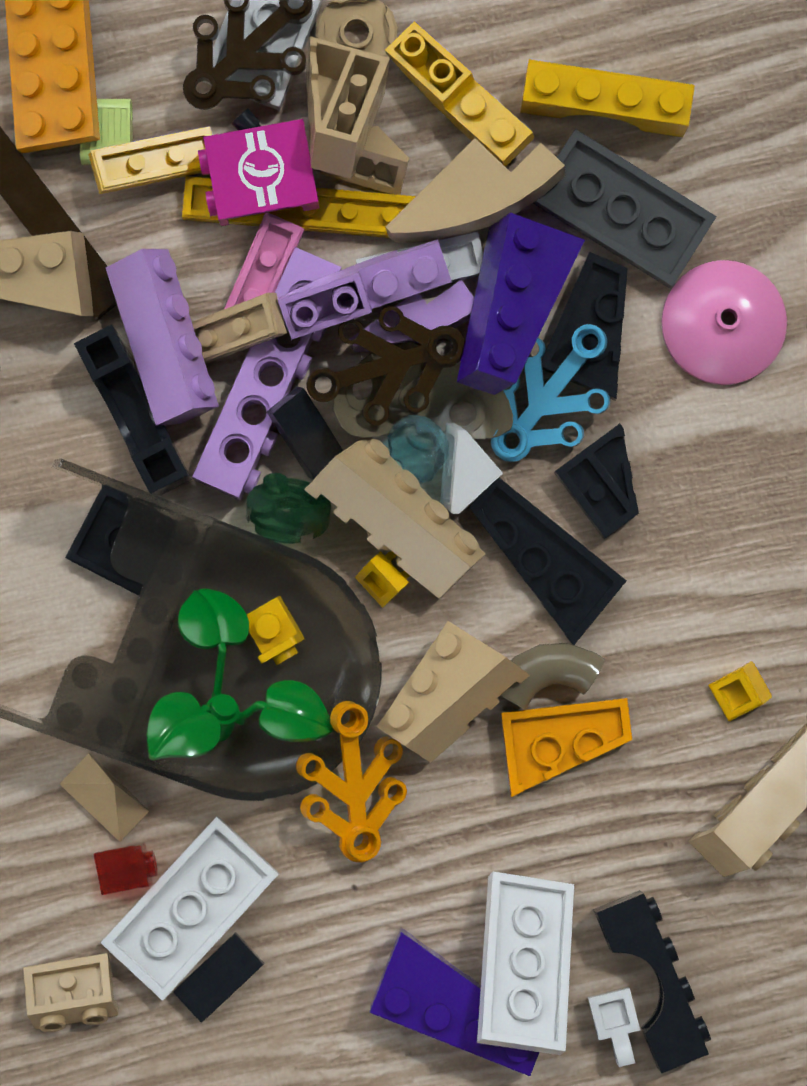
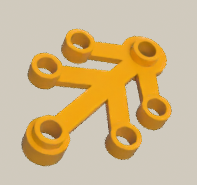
[296,701,407,863]

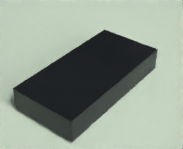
[266,386,344,479]
[173,932,264,1023]

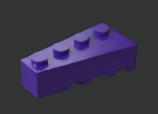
[457,212,585,395]
[370,927,539,1076]

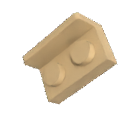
[23,953,119,1032]

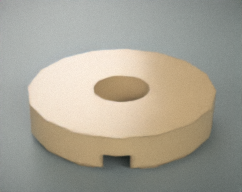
[315,0,398,58]

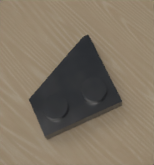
[554,423,639,539]

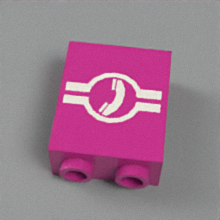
[198,119,320,226]

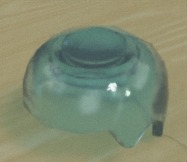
[387,415,449,484]

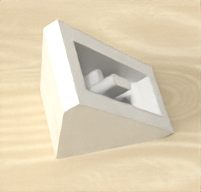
[440,423,503,514]

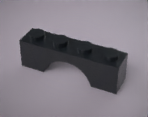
[74,324,192,498]
[593,890,711,1074]

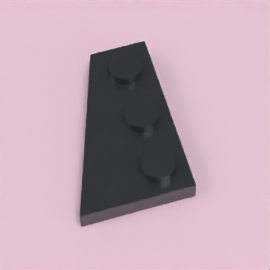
[542,252,628,401]

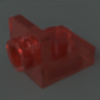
[94,843,158,895]

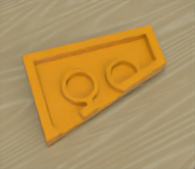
[501,698,632,797]

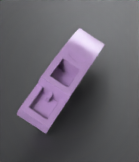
[277,239,452,340]

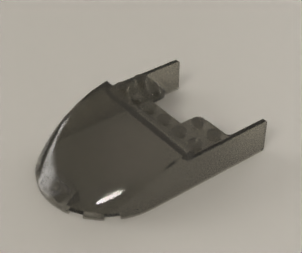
[0,459,382,801]

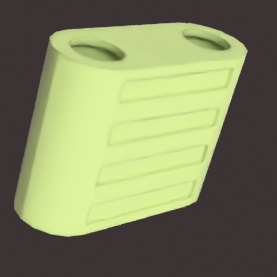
[80,99,133,165]

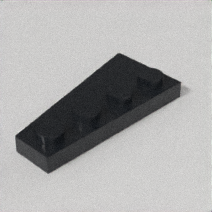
[469,477,627,645]

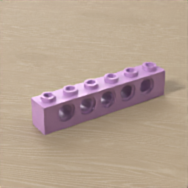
[192,247,342,501]

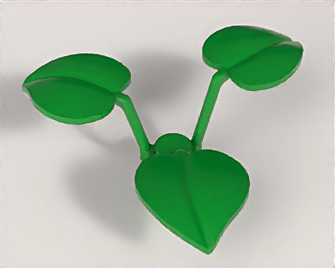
[147,589,333,760]

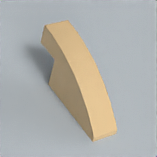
[385,138,565,243]

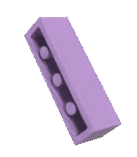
[106,249,219,426]

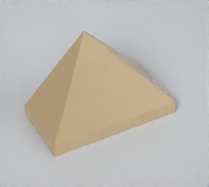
[320,126,409,195]
[60,753,150,842]

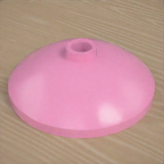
[661,260,787,385]

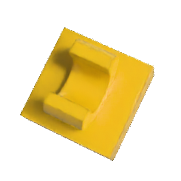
[355,551,410,608]

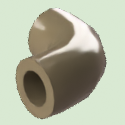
[501,643,605,710]

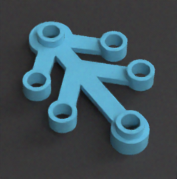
[491,324,610,462]

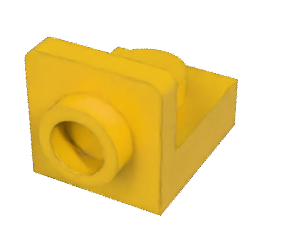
[247,596,305,666]

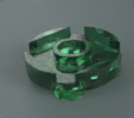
[246,473,331,544]

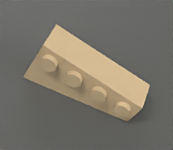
[304,437,485,598]
[688,723,807,877]

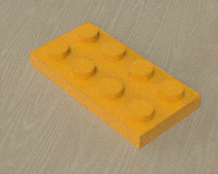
[5,0,100,153]

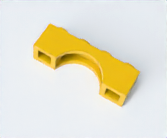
[520,59,695,137]

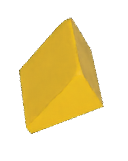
[708,661,772,721]

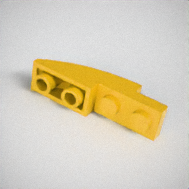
[385,21,534,167]

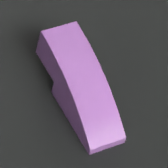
[349,280,474,352]

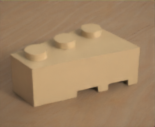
[306,36,390,179]
[0,231,93,316]
[377,621,530,763]

